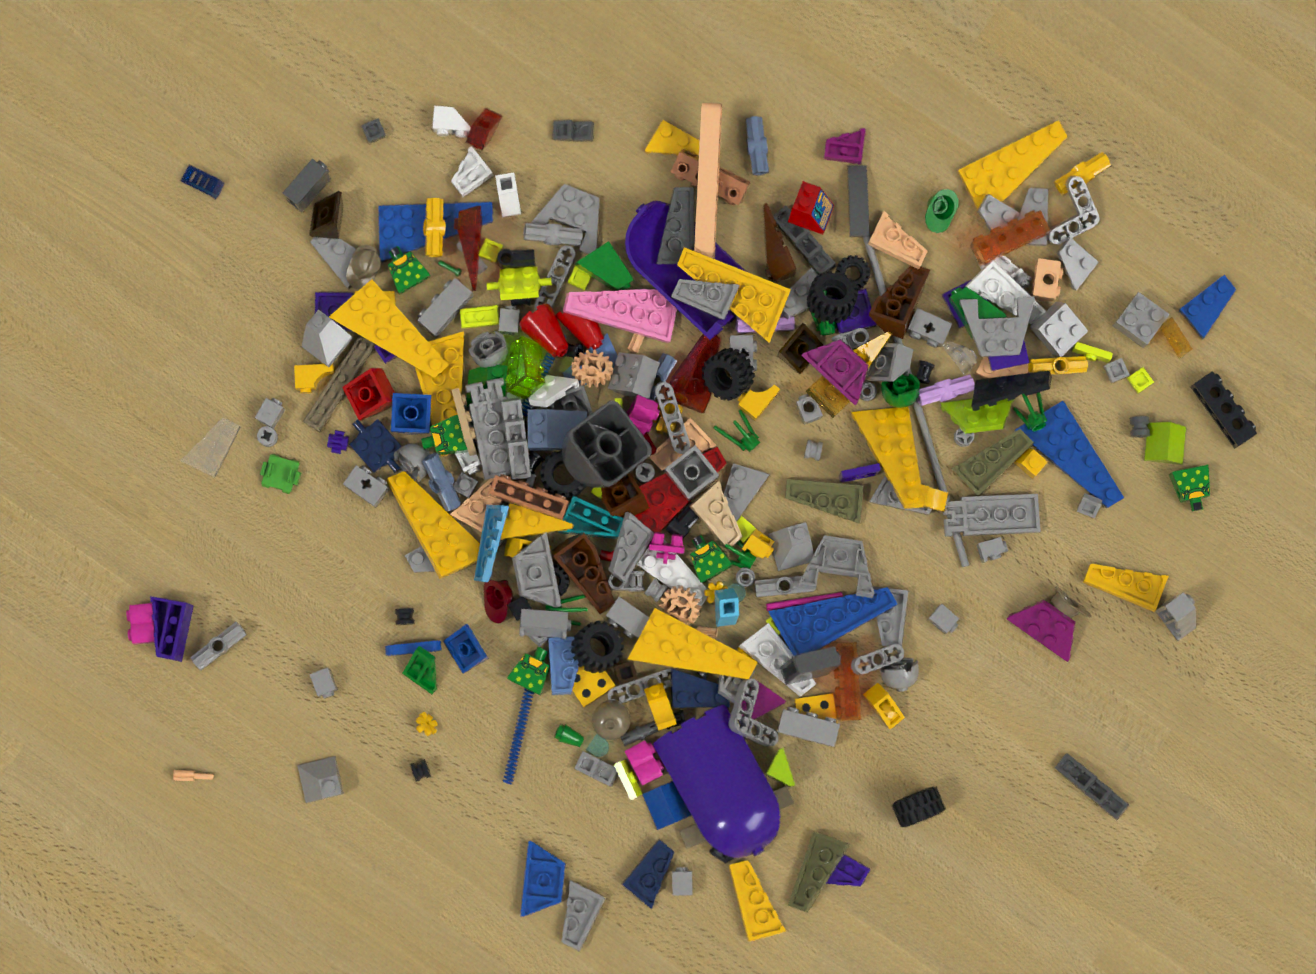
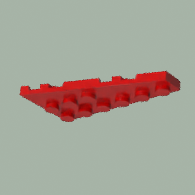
[635,446,727,540]

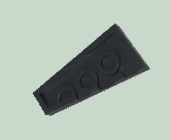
[971,371,1052,411]

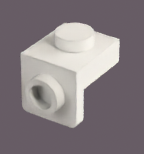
[456,452,482,475]

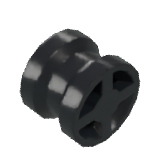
[395,608,415,625]
[410,759,431,782]

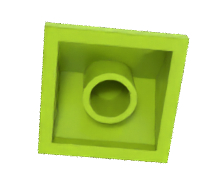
[1144,422,1186,465]
[766,748,795,787]

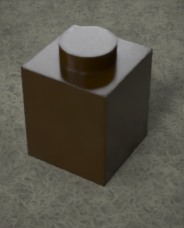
[612,660,638,685]

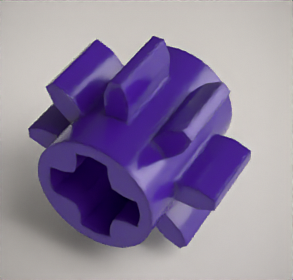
[327,430,349,454]

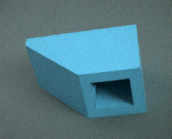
[715,588,739,627]

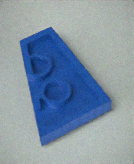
[1179,275,1236,340]

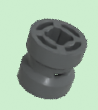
[1130,416,1150,438]

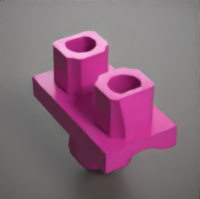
[649,532,685,565]

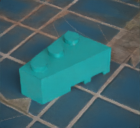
[558,496,624,539]

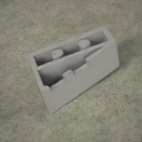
[1155,592,1196,641]

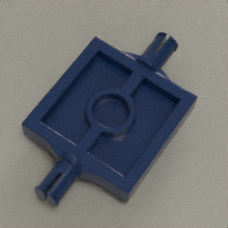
[349,419,402,473]

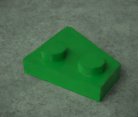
[402,646,437,695]

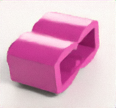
[626,395,660,435]
[126,603,155,645]
[624,740,664,786]

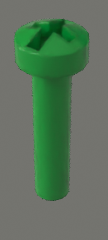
[438,260,462,277]

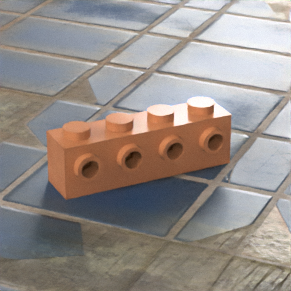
[671,149,751,205]
[489,474,569,520]

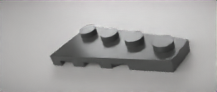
[656,187,694,264]

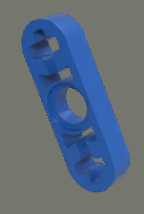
[385,641,442,656]

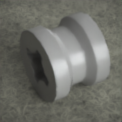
[257,426,278,447]
[954,428,974,447]
[804,439,823,461]
[635,463,655,483]
[644,578,667,602]

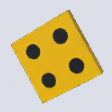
[572,666,615,707]
[794,693,839,732]

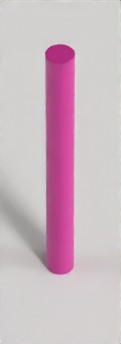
[766,592,843,611]

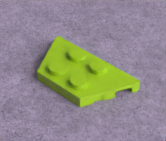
[941,399,1014,434]

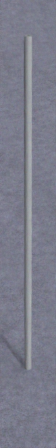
[863,234,969,567]

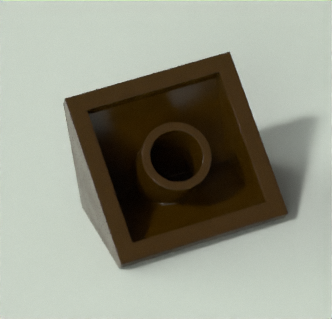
[309,191,344,239]
[777,323,823,374]

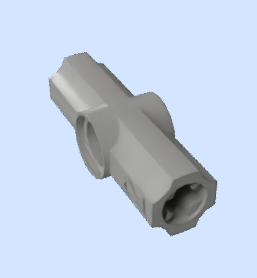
[523,223,583,246]
[755,576,814,598]
[190,621,247,671]

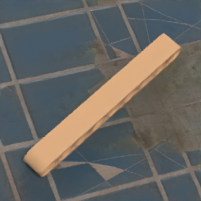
[694,103,722,259]

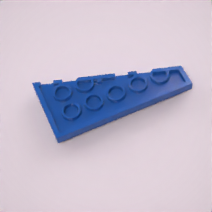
[379,202,493,263]
[1014,401,1124,508]
[768,587,898,656]

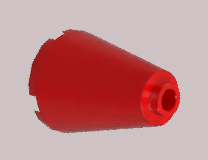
[519,304,568,357]
[556,311,604,350]

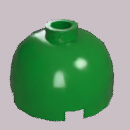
[881,373,920,408]

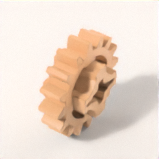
[571,350,613,388]
[659,585,702,625]

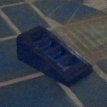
[180,165,224,199]

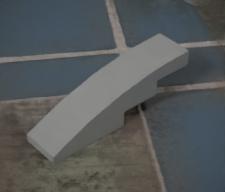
[501,397,531,480]

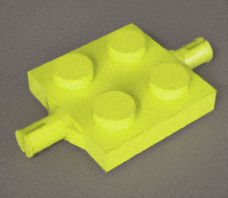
[487,266,552,300]

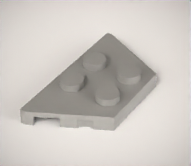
[512,533,561,608]

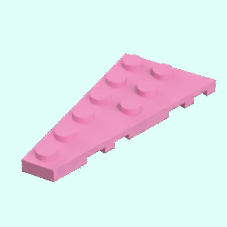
[563,289,677,343]

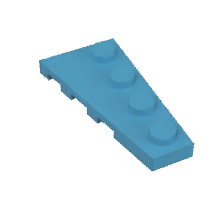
[474,505,509,582]

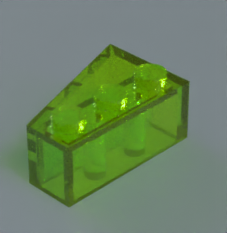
[505,336,545,400]

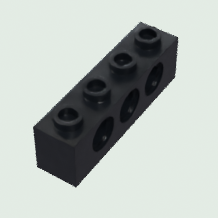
[1190,371,1257,449]

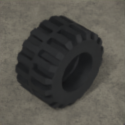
[807,271,858,324]
[702,348,755,401]
[540,449,586,500]
[571,621,624,673]
[892,787,946,828]

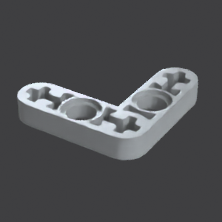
[1047,175,1099,244]
[729,678,779,746]

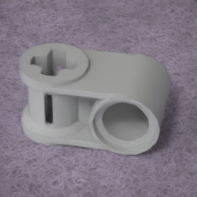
[831,328,869,350]
[608,571,645,592]

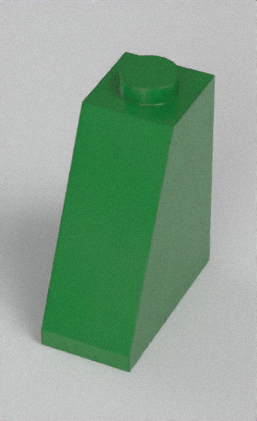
[575,241,634,291]
[948,287,1007,338]

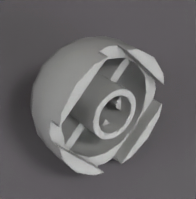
[469,331,508,367]
[394,443,430,482]
[880,658,919,692]

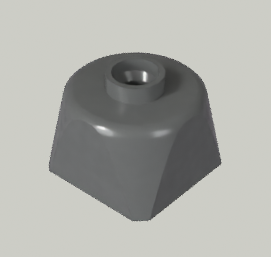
[562,401,651,488]

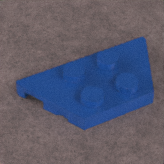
[520,841,566,917]

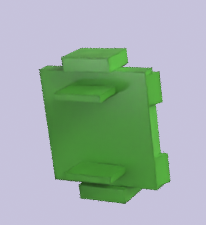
[260,454,301,494]

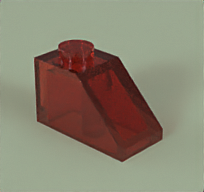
[466,108,502,150]

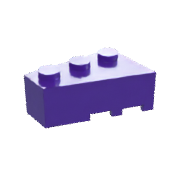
[150,596,194,662]

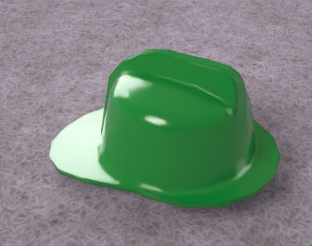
[925,189,959,233]

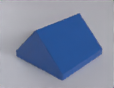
[391,393,431,435]
[444,624,489,674]
[642,781,692,830]

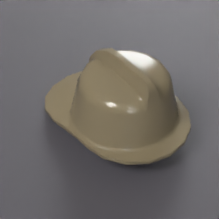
[346,245,381,289]
[1049,586,1092,618]

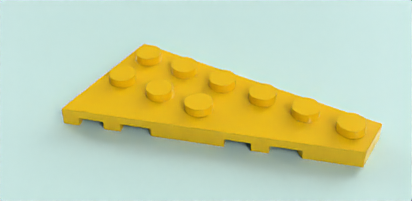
[958,120,1068,221]
[677,247,791,343]
[329,279,449,378]
[415,331,464,457]
[851,407,924,509]
[386,471,480,579]
[628,608,758,679]

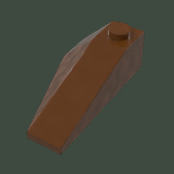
[763,203,797,283]
[869,266,930,339]
[601,472,649,516]
[552,532,615,614]

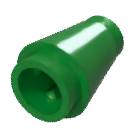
[554,724,584,747]

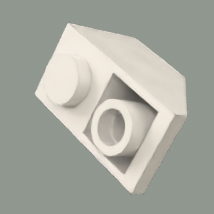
[433,106,472,138]
[495,173,521,217]

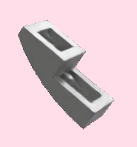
[553,120,594,142]

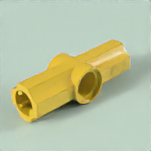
[1054,152,1111,196]
[423,198,446,257]
[1028,356,1088,375]

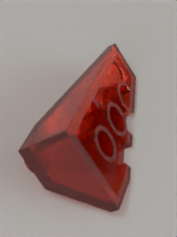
[454,206,482,291]
[665,334,720,413]

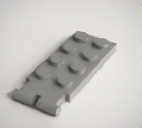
[465,378,511,480]
[943,494,1041,537]

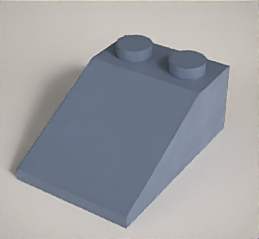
[528,409,587,451]

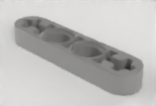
[535,245,576,311]
[655,381,690,454]
[608,668,673,704]

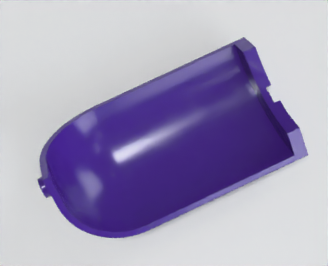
[625,201,747,340]
[653,704,780,858]

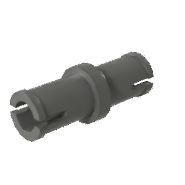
[621,720,660,746]

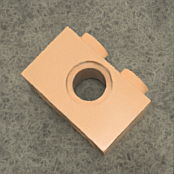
[1031,258,1063,302]

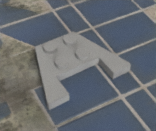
[530,184,600,255]
[959,297,1035,357]
[798,535,874,598]

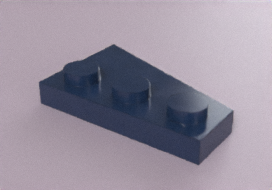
[671,669,730,708]
[622,839,674,909]

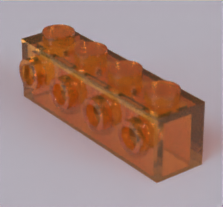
[970,210,1051,266]
[834,642,861,722]

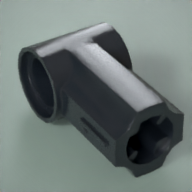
[497,249,535,269]
[666,502,699,539]

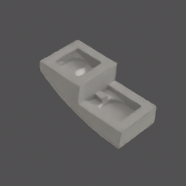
[574,751,618,787]

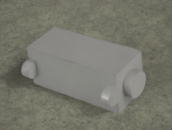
[519,609,571,639]

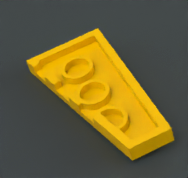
[1083,564,1168,612]
[728,860,786,941]

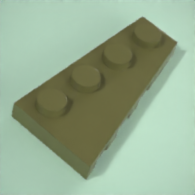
[951,429,1034,496]
[785,479,863,524]
[788,832,850,913]

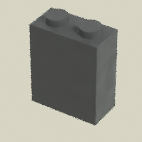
[283,158,331,213]
[780,646,841,685]

